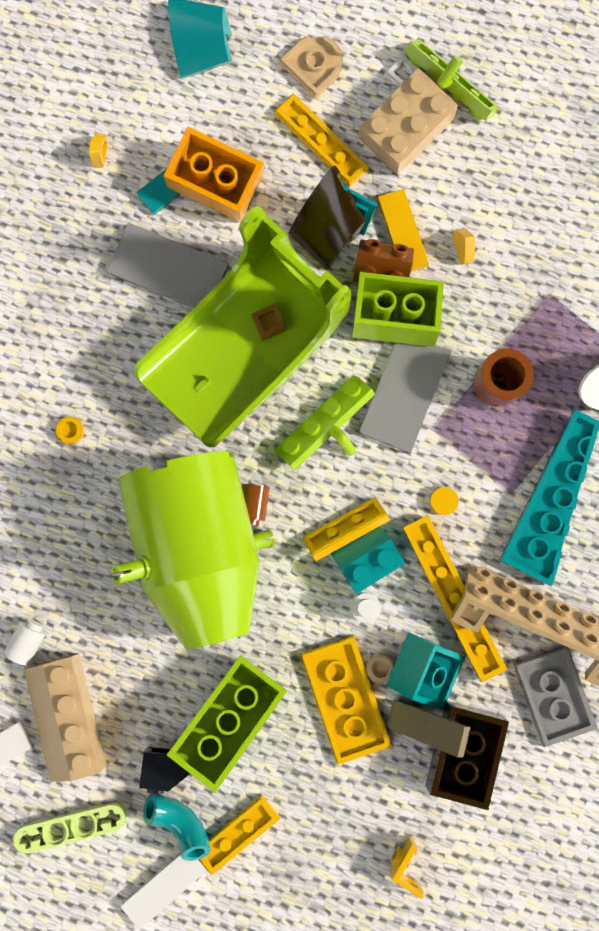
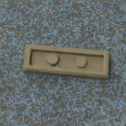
[387,699,470,757]

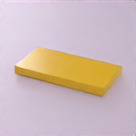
[300,635,392,765]

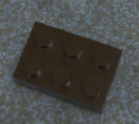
[425,700,509,810]

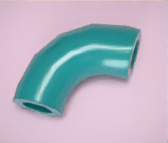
[143,794,211,861]

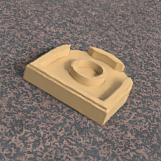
[279,36,343,99]

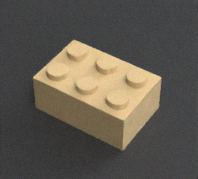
[359,68,458,176]

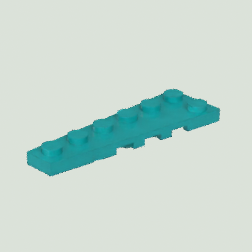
[499,410,599,587]

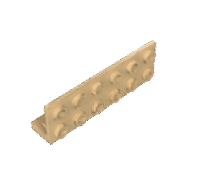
[451,563,599,686]

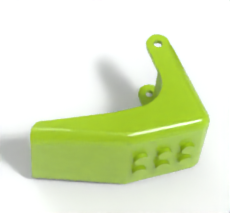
[133,205,352,447]

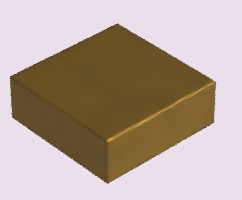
[251,303,288,341]

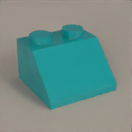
[330,526,406,594]
[386,632,465,710]

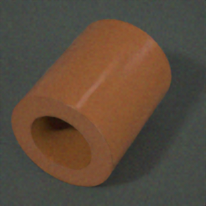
[242,484,270,526]

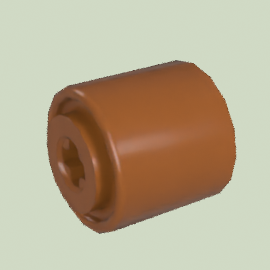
[473,348,534,407]

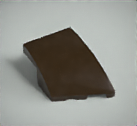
[288,165,366,270]

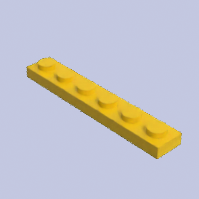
[402,515,507,683]

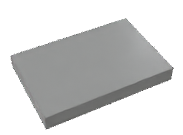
[513,646,598,748]

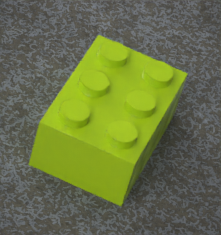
[352,272,444,347]

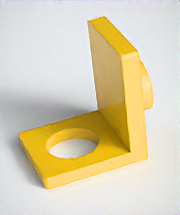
[389,836,425,899]

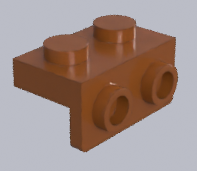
[352,239,414,283]

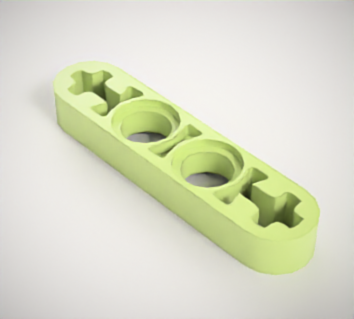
[13,802,127,854]

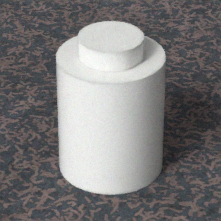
[350,592,381,623]
[3,619,46,666]

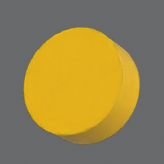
[55,416,85,445]
[430,487,459,515]

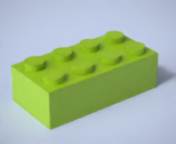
[167,655,287,793]

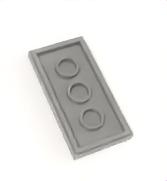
[106,222,229,308]
[359,343,451,454]

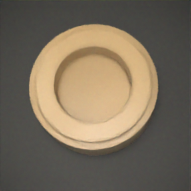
[366,654,394,684]

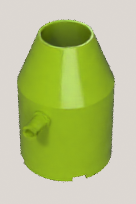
[111,451,275,649]

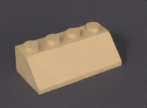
[23,653,107,782]

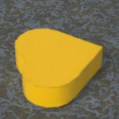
[89,133,108,168]
[453,228,475,265]

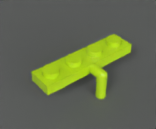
[404,39,500,121]
[274,375,375,471]

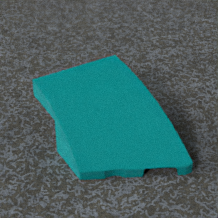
[168,0,233,78]

